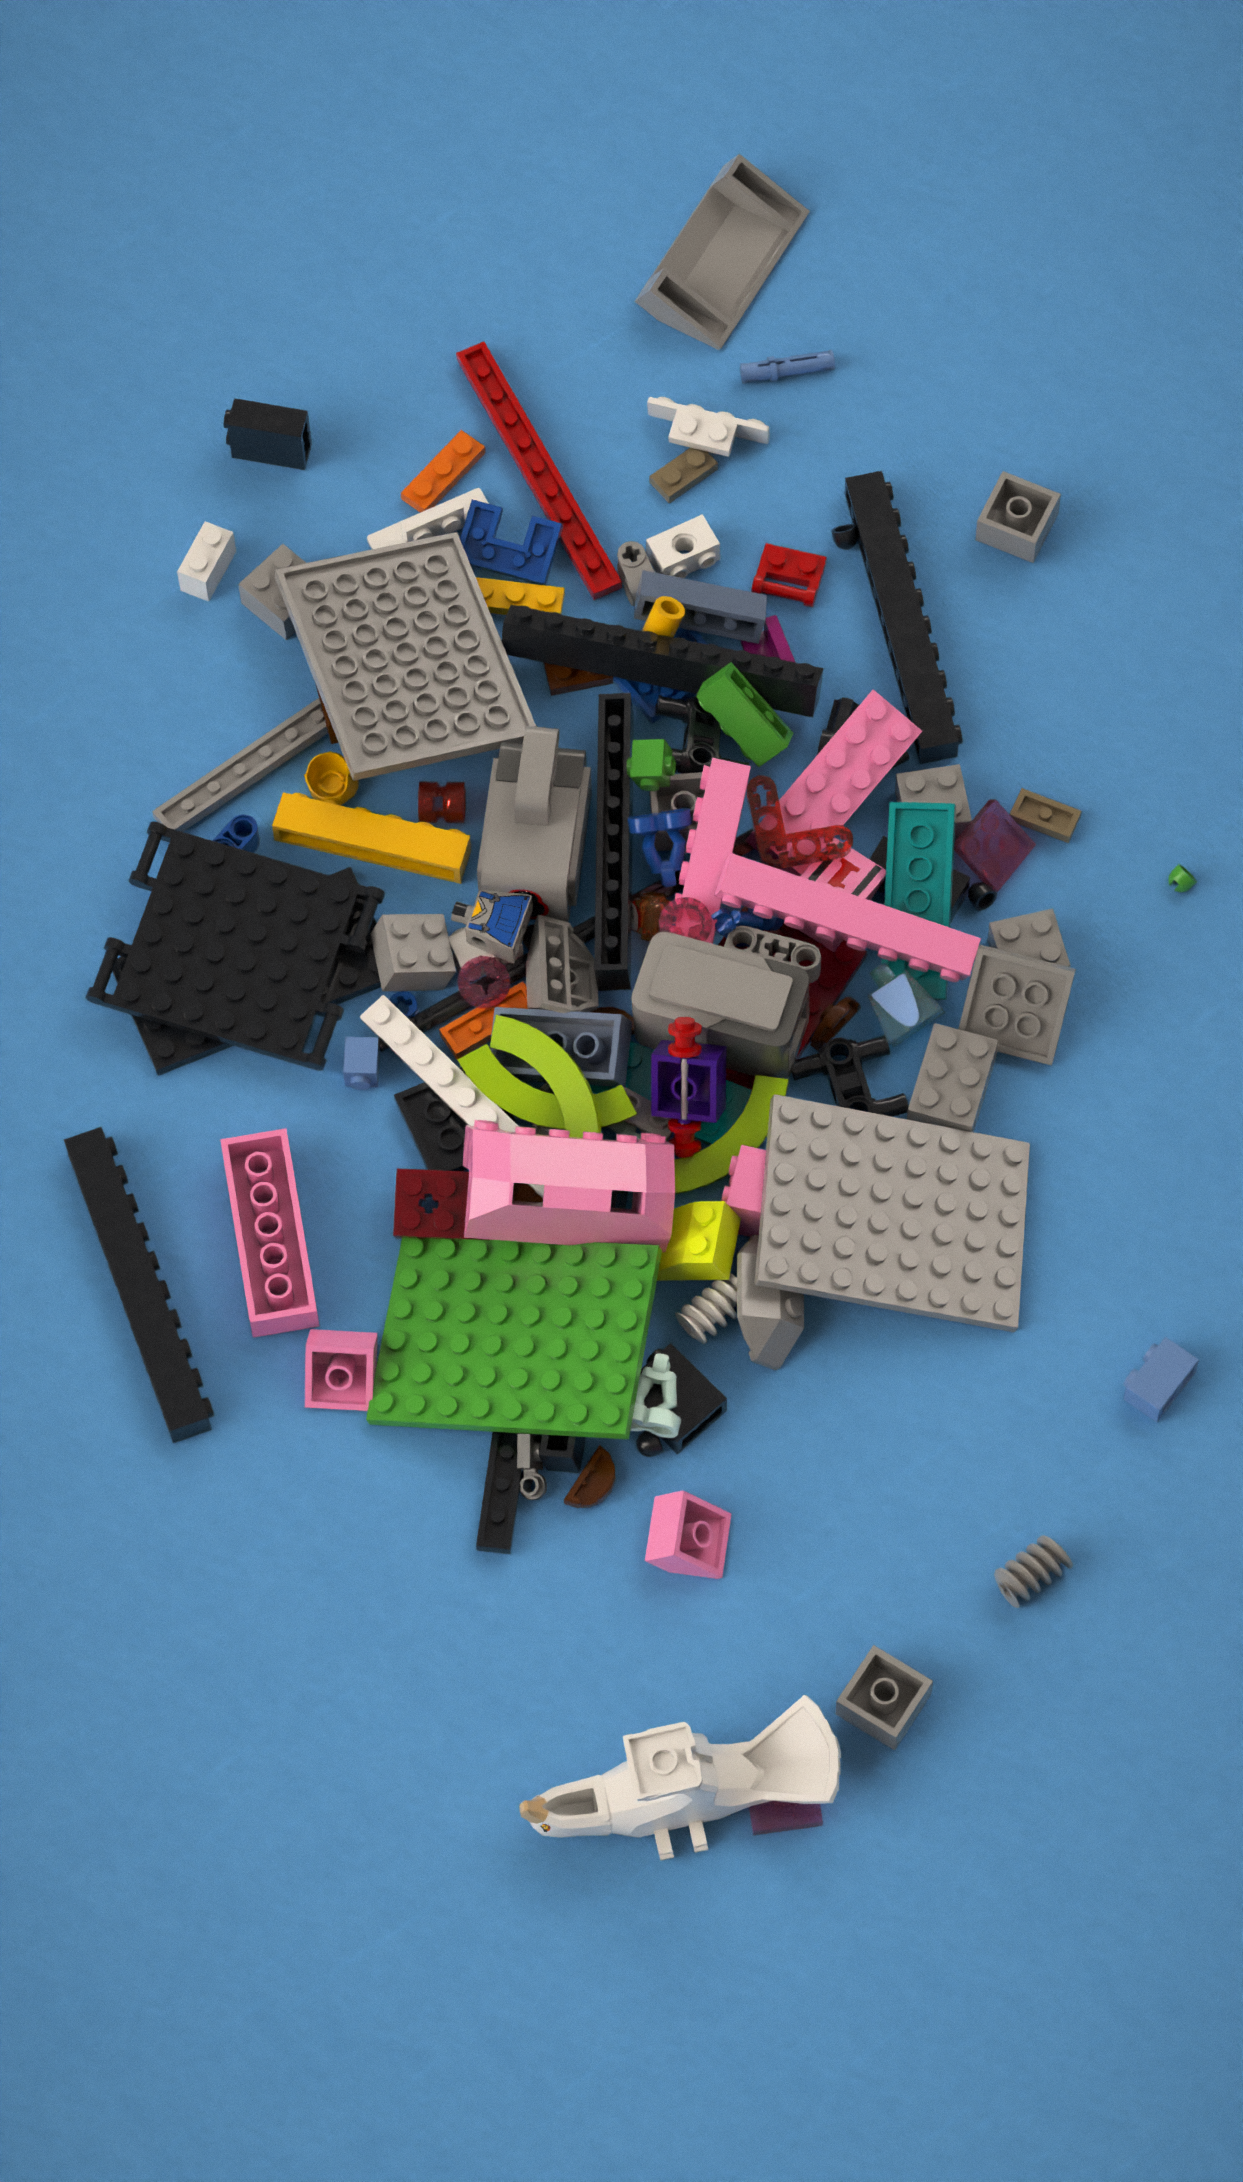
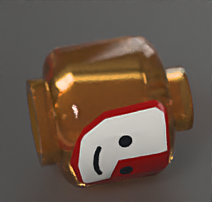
[631,892,673,941]

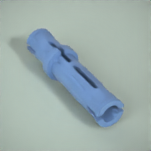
[740,350,835,384]

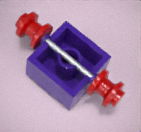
[651,1017,726,1158]

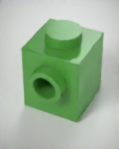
[627,739,676,791]

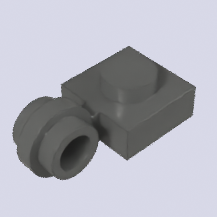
[517,1434,547,1500]

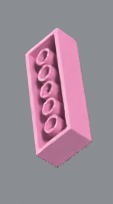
[745,689,922,876]
[667,758,751,944]
[220,1128,320,1338]

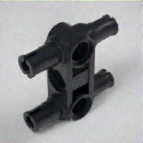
[655,695,749,774]
[792,1035,909,1117]

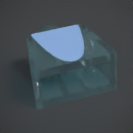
[868,963,946,1047]

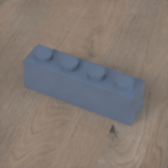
[634,570,767,644]

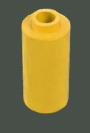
[641,596,685,638]

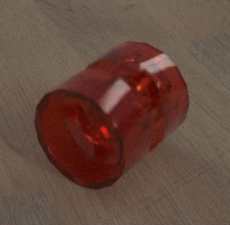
[418,781,466,824]

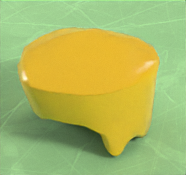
[304,751,359,805]

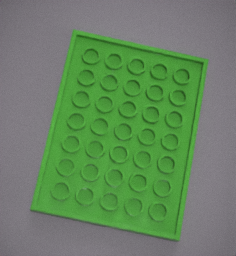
[366,1238,662,1439]

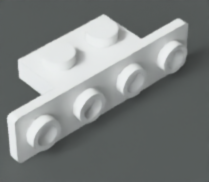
[647,397,770,457]
[367,488,489,549]

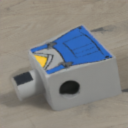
[451,890,533,964]

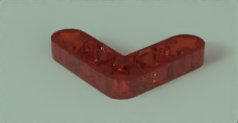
[747,775,853,869]

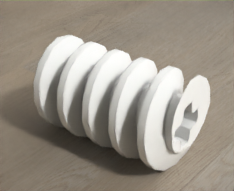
[675,1273,737,1344]

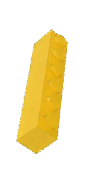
[272,792,471,884]

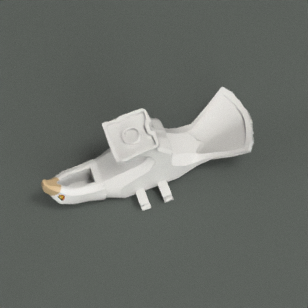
[519,1695,841,1861]

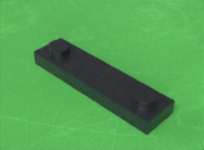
[476,1432,524,1554]

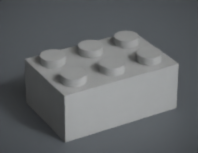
[907,1023,998,1132]

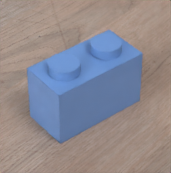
[1123,1337,1199,1422]

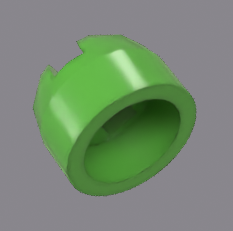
[1168,864,1197,893]

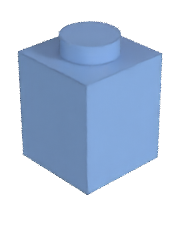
[343,1037,380,1090]

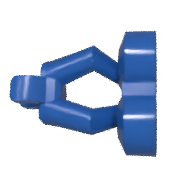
[627,808,692,887]
[711,908,785,947]

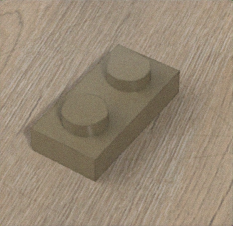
[649,448,718,503]
[1009,788,1082,843]

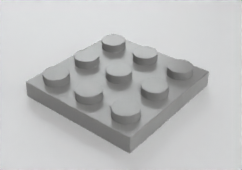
[959,945,1076,1066]

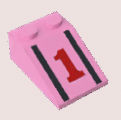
[798,837,886,952]

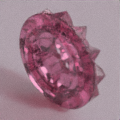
[659,897,712,942]
[457,955,510,1008]

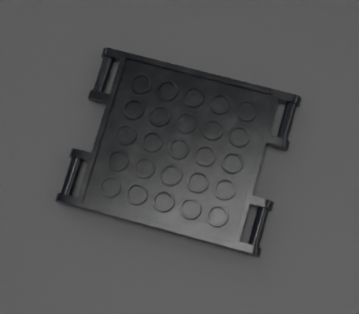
[85,822,385,1071]

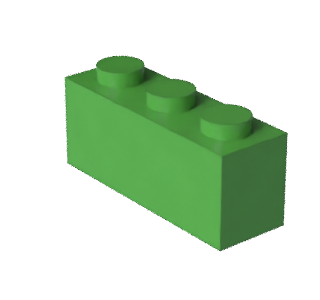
[696,662,794,767]

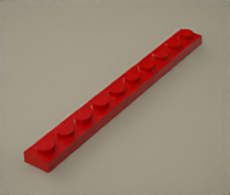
[456,341,622,600]

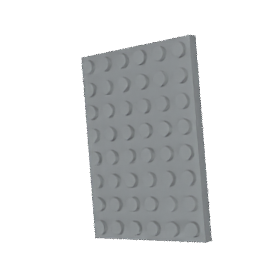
[275,532,536,781]
[754,1094,1030,1332]

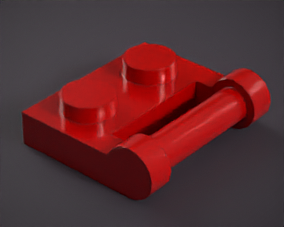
[751,543,827,608]

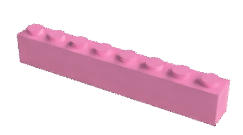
[715,853,981,982]

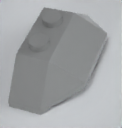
[526,914,599,1013]
[737,1234,804,1370]

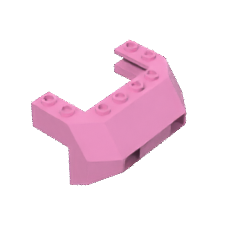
[462,1120,675,1252]

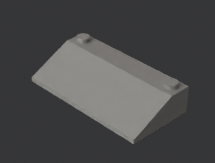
[634,154,810,350]

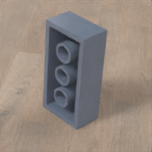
[490,1007,633,1087]

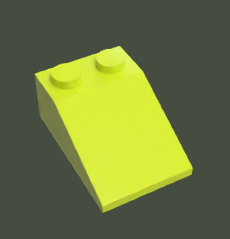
[657,1201,741,1281]

